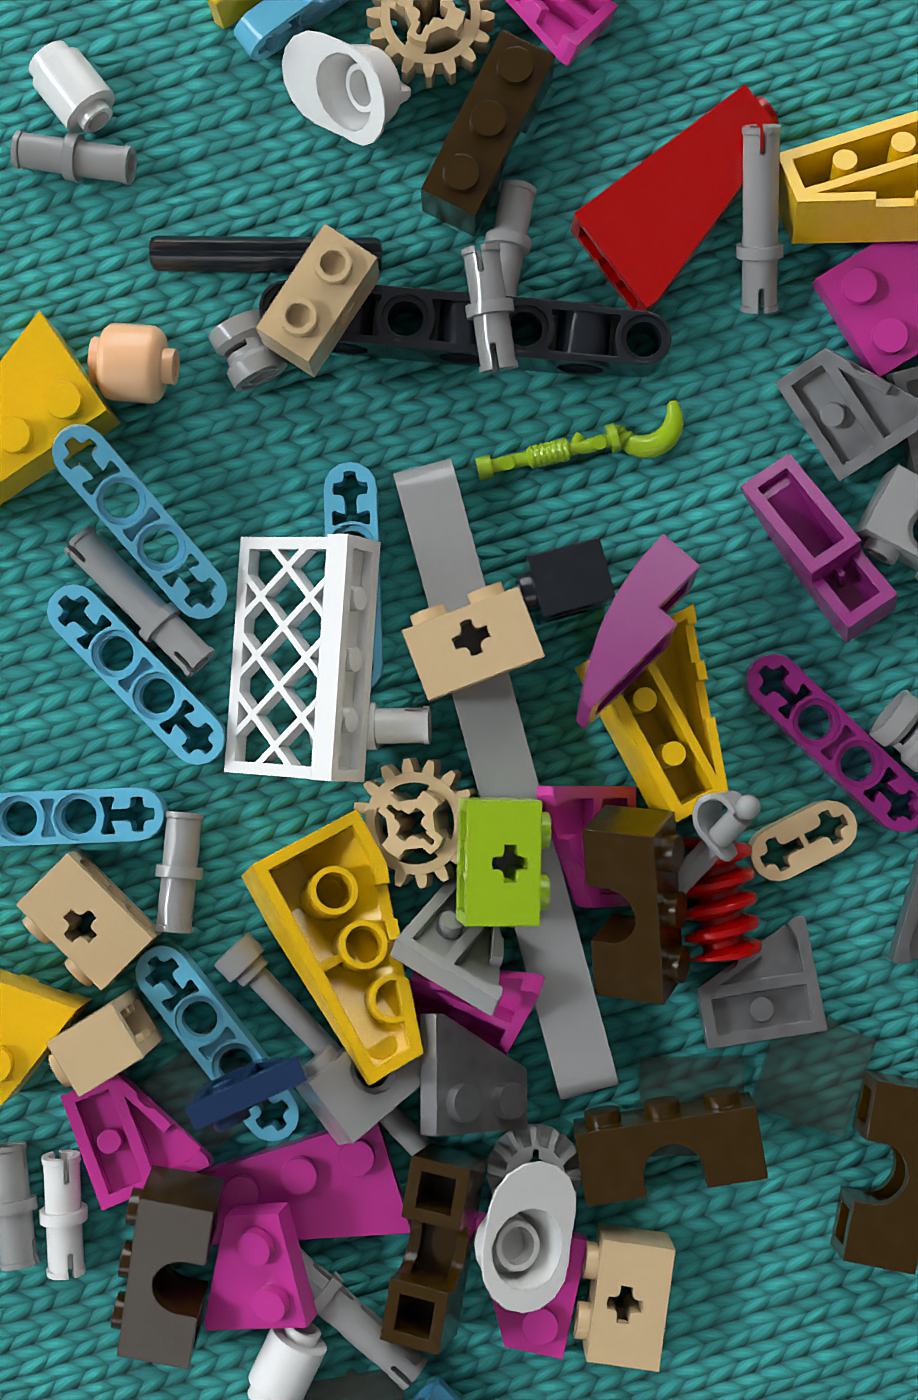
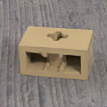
[256,224,380,378]
[402,582,545,702]
[16,850,163,991]
[46,987,165,1097]
[573,1223,676,1372]

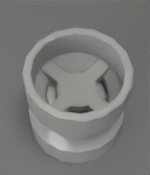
[208,310,288,392]
[868,690,918,772]

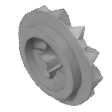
[487,1124,582,1197]

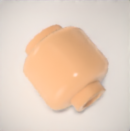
[87,323,180,404]

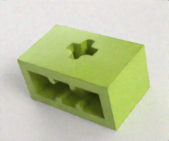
[456,797,551,926]

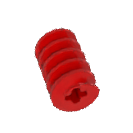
[682,836,762,962]

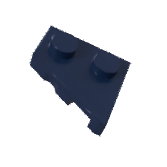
[185,1055,309,1132]

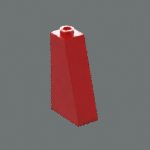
[570,84,779,312]

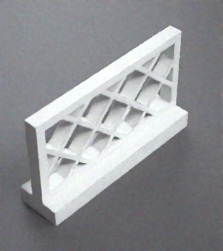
[224,534,381,782]

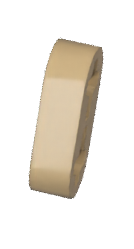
[747,800,857,881]

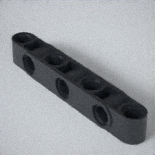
[259,280,672,377]

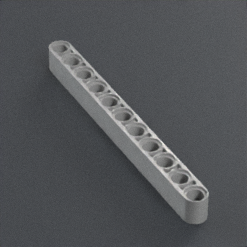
[393,458,619,1100]

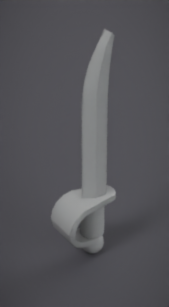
[678,790,761,894]

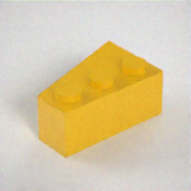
[779,110,918,244]
[0,311,121,505]
[574,604,729,822]
[0,969,92,1106]

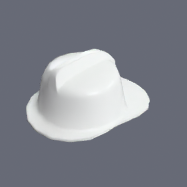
[282,30,411,146]
[474,1161,576,1313]

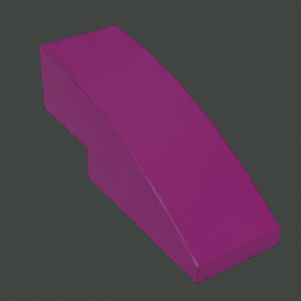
[741,453,898,643]
[576,534,700,729]

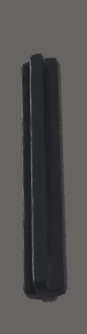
[149,235,382,272]

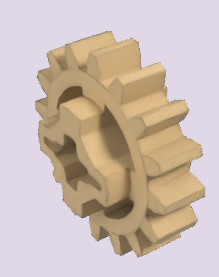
[366,0,495,88]
[353,758,477,889]

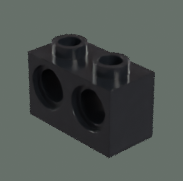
[515,537,615,625]

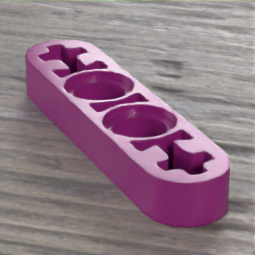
[743,654,918,832]

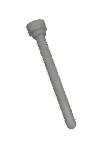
[214,932,430,1156]

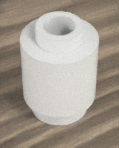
[28,41,115,134]
[247,1322,327,1400]

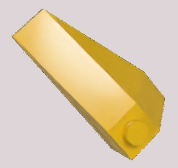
[241,809,423,1085]

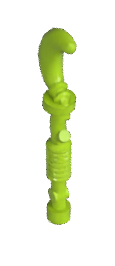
[475,400,684,481]

